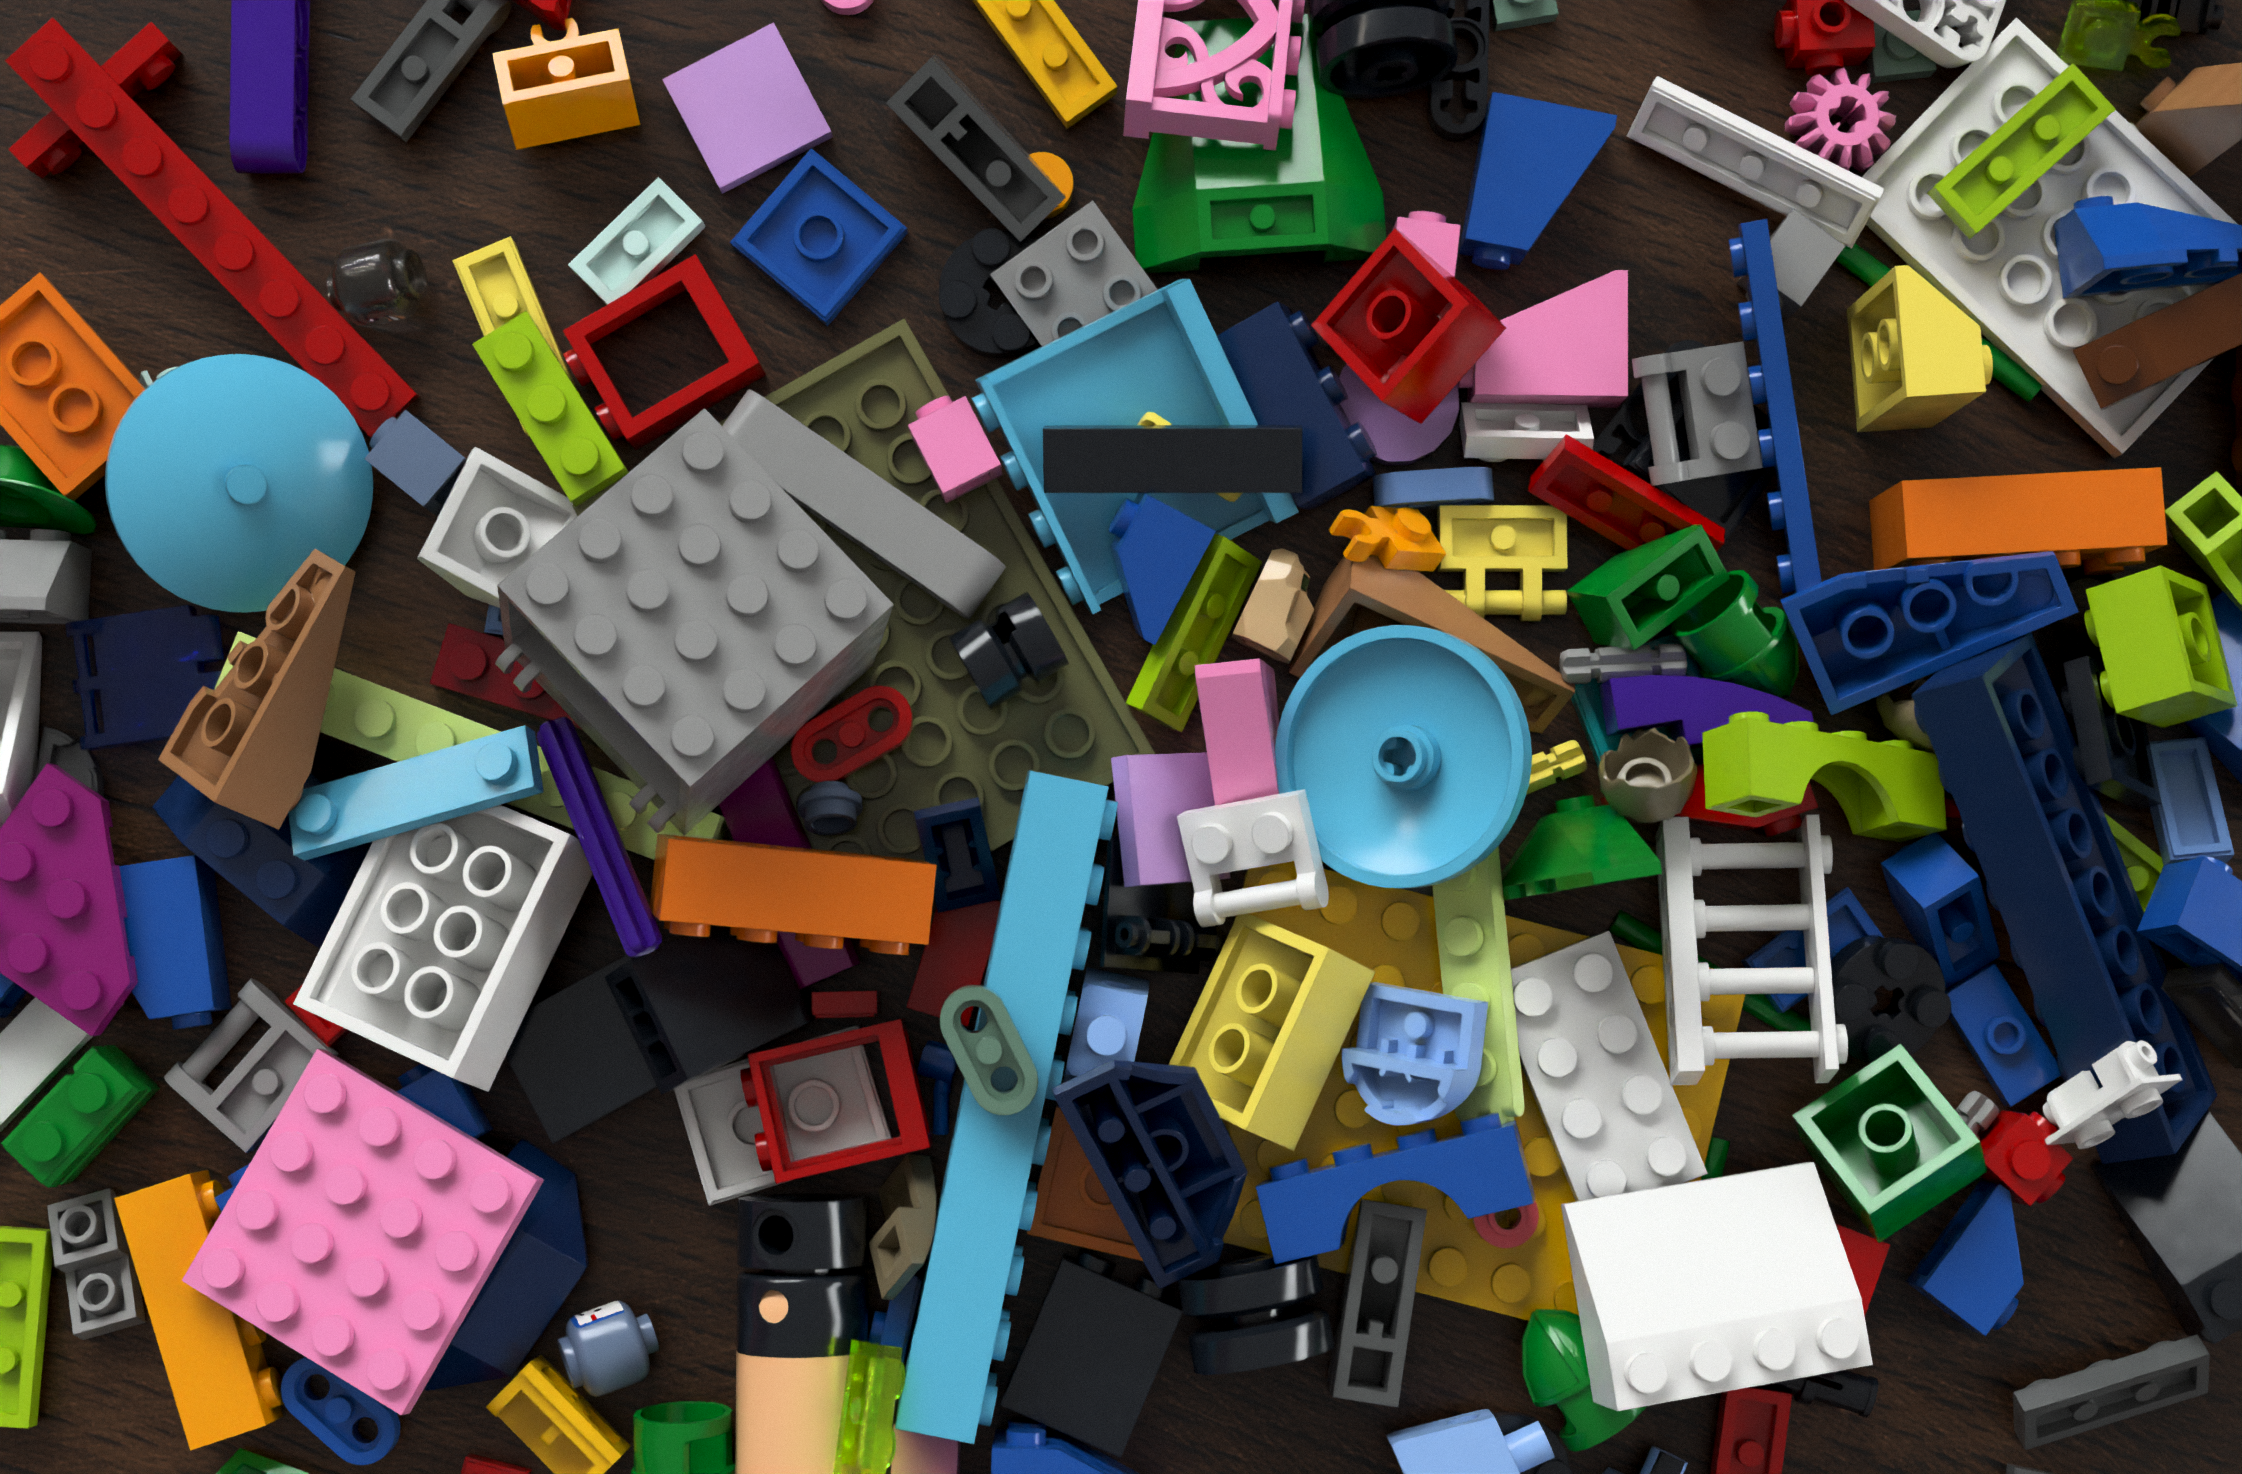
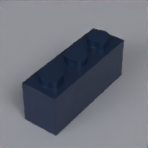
[1217,301,1377,511]

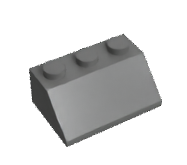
[0,529,92,625]

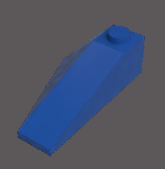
[2054,196,2242,299]
[1780,551,2079,715]

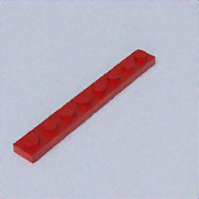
[5,17,419,438]

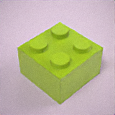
[2084,565,2238,728]

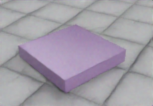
[662,22,833,194]
[1111,752,1231,887]

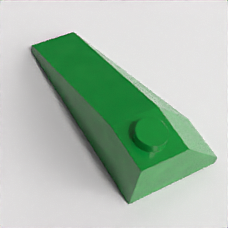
[1501,795,1662,901]

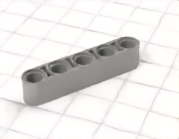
[722,389,1006,620]

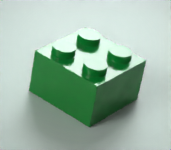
[1792,1044,1987,1243]

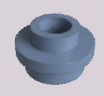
[797,781,863,835]

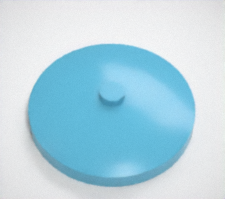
[105,354,373,613]
[1275,625,1532,888]

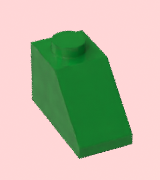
[1567,524,1730,650]

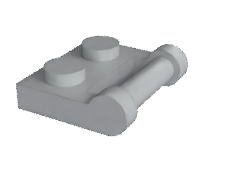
[1631,341,1763,486]
[164,978,339,1153]

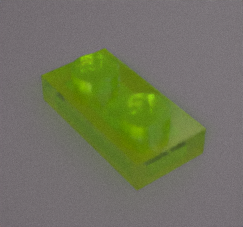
[833,1339,905,1474]

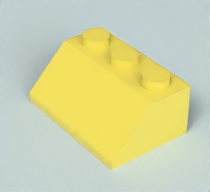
[1847,265,1993,432]
[1168,914,1375,1151]

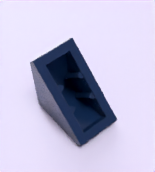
[914,797,1001,913]

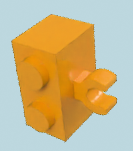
[492,18,640,150]

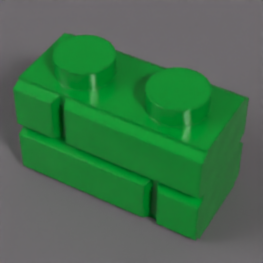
[1,1045,160,1188]

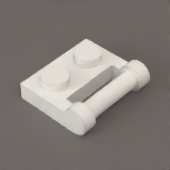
[1177,789,1329,927]

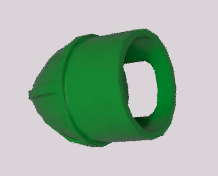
[1670,570,1799,699]
[1522,1309,1647,1452]
[631,1401,735,1474]

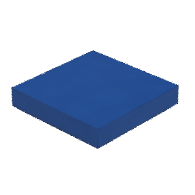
[730,148,908,327]

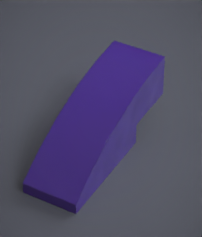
[1598,675,1814,749]

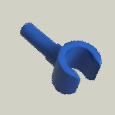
[917,1040,957,1135]

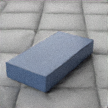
[2149,737,2234,865]

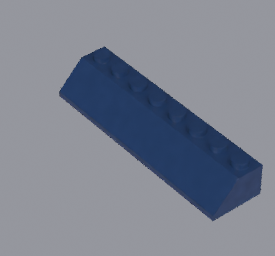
[1911,632,2217,1164]

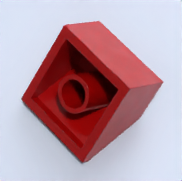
[1311,228,1506,424]

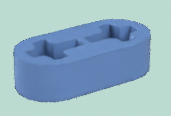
[1372,467,1494,510]

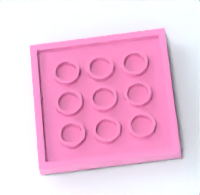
[181,1049,544,1415]

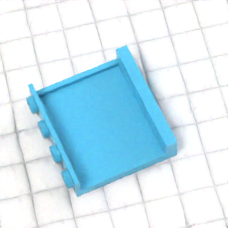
[971,279,1299,614]

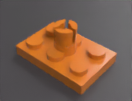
[0,272,146,501]

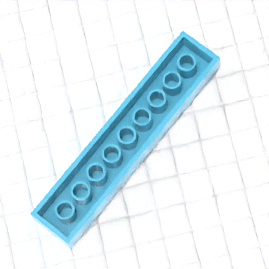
[895,770,1118,1444]

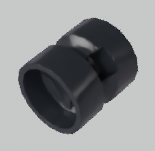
[949,592,1069,709]

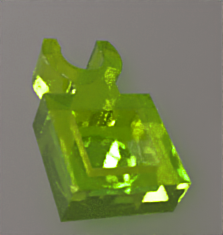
[2057,0,2181,71]

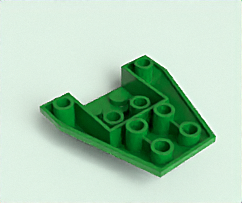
[1132,14,1386,273]

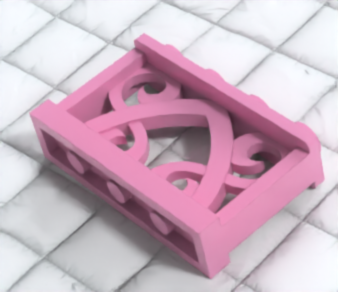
[1123,0,1305,151]

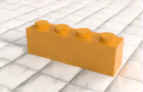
[114,1170,284,1451]

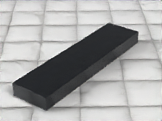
[1043,425,1302,493]

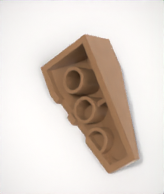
[2135,62,2242,178]
[1289,555,1575,733]

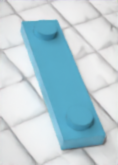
[288,725,544,861]

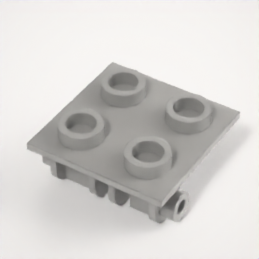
[990,200,1158,347]

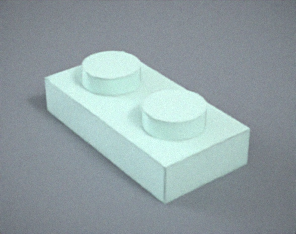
[568,177,706,305]

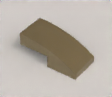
[869,1154,936,1300]

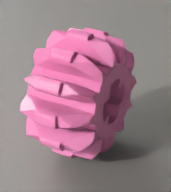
[1784,67,1896,172]

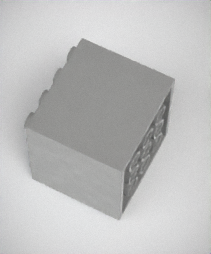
[495,408,894,835]

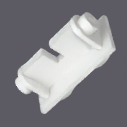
[2043,1040,2182,1149]

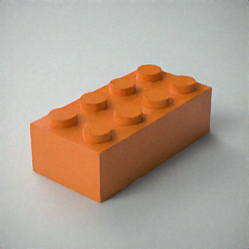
[1869,467,2168,575]
[650,834,937,955]

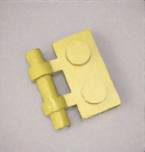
[1437,505,1568,621]

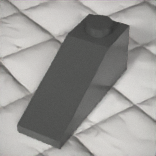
[886,54,1066,242]
[1326,1199,1427,1408]

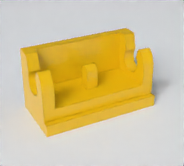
[486,1355,631,1474]

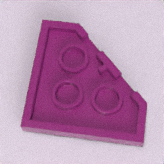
[0,763,138,1036]

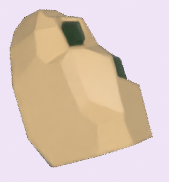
[1231,548,1314,664]

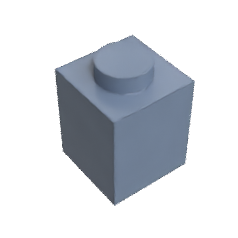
[364,410,467,516]

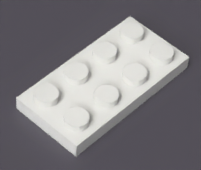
[1511,931,1708,1201]

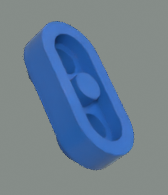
[281,1357,401,1465]

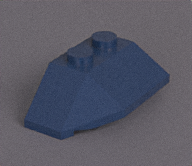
[152,772,373,949]
[1052,1060,1248,1289]
[424,1138,589,1391]

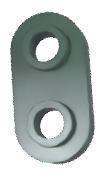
[940,985,1038,1115]

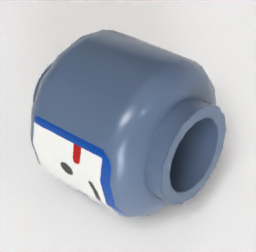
[557,1300,659,1397]

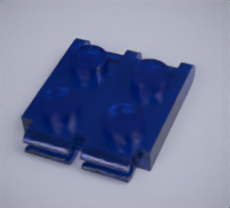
[65,605,224,751]

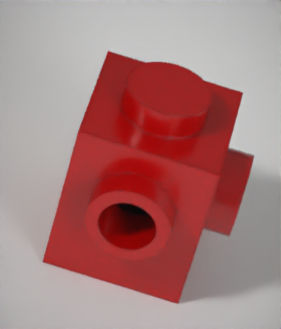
[1774,0,1875,76]
[1979,1110,2074,1206]

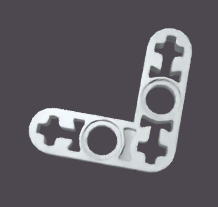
[1844,0,2006,68]

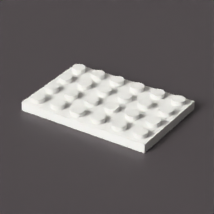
[1862,17,2237,458]

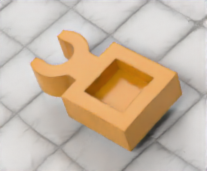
[1329,506,1446,572]

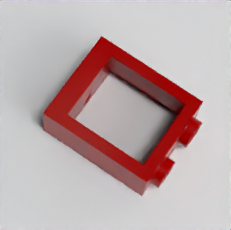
[562,254,766,450]
[740,1018,933,1184]

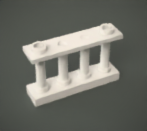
[1655,814,1848,1085]

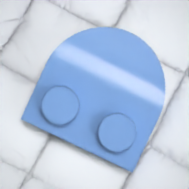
[1342,982,1488,1126]

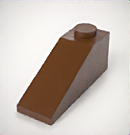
[2073,273,2242,411]

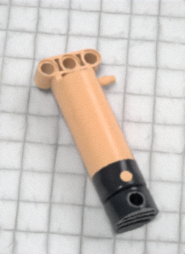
[735,1193,869,1474]

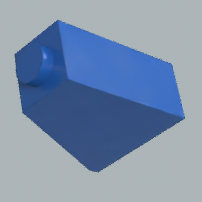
[1458,92,1617,270]
[119,855,232,1030]

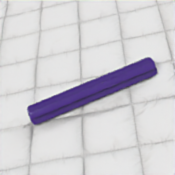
[537,717,662,958]

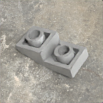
[47,1188,146,1340]

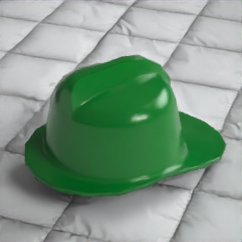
[0,445,97,534]

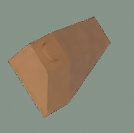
[158,549,356,830]

